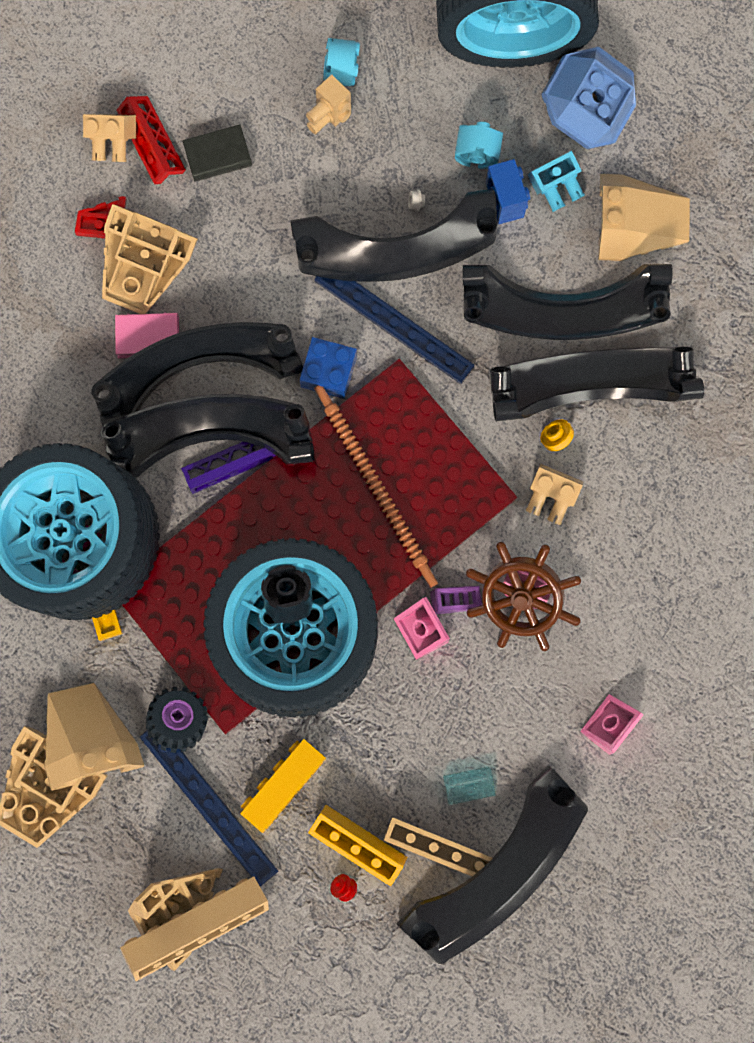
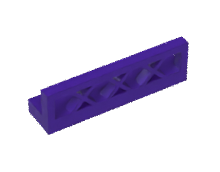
[181,442,276,494]

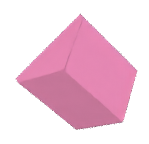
[394,597,450,660]
[580,694,643,755]

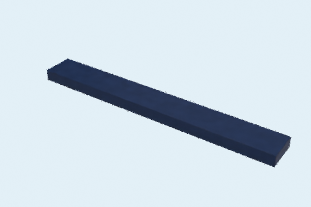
[314,276,475,384]
[139,730,279,887]

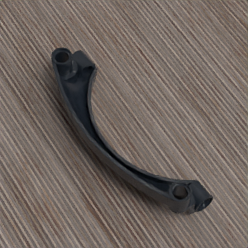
[290,188,497,282]
[463,264,673,340]
[91,322,303,426]
[490,346,704,422]
[101,394,315,478]
[396,766,588,964]

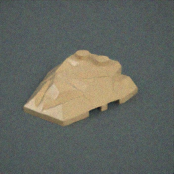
[0,726,108,848]

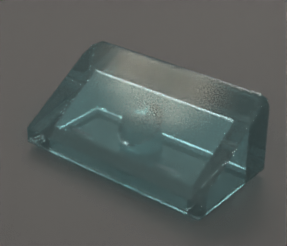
[443,767,496,805]

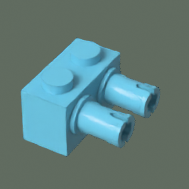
[527,151,585,212]

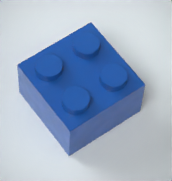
[485,159,530,225]
[300,337,357,399]

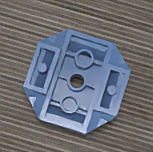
[541,46,636,149]

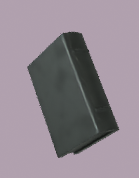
[182,124,252,182]

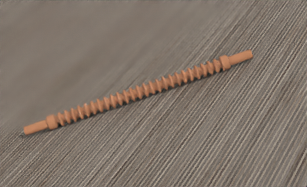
[314,385,438,588]

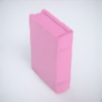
[115,312,179,359]

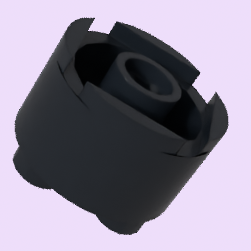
[261,565,313,624]

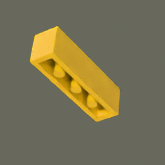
[240,739,326,833]
[308,805,408,886]

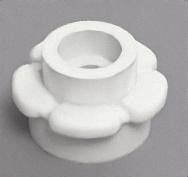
[408,189,425,212]

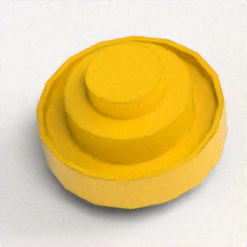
[540,419,574,451]

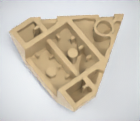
[128,868,223,971]

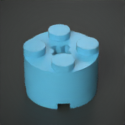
[323,38,360,86]
[455,122,503,169]

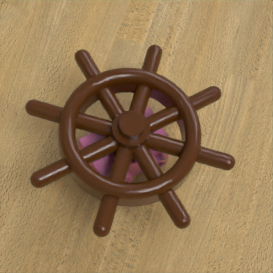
[466,542,581,651]

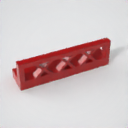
[116,96,186,185]

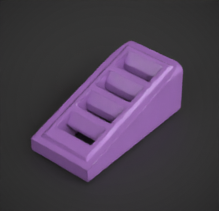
[430,586,482,614]

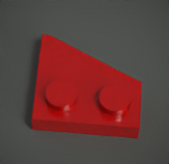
[75,196,127,239]

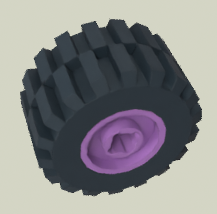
[146,687,208,753]

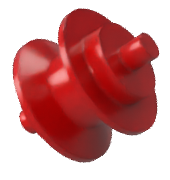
[330,874,357,902]

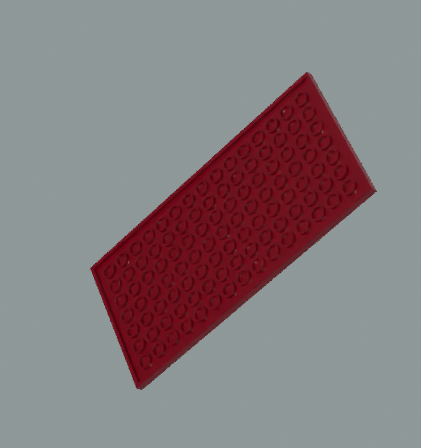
[122,358,518,735]

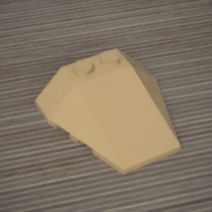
[598,174,690,261]
[102,204,198,314]
[44,683,144,791]

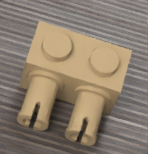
[306,75,351,135]
[83,114,136,162]
[526,464,584,525]

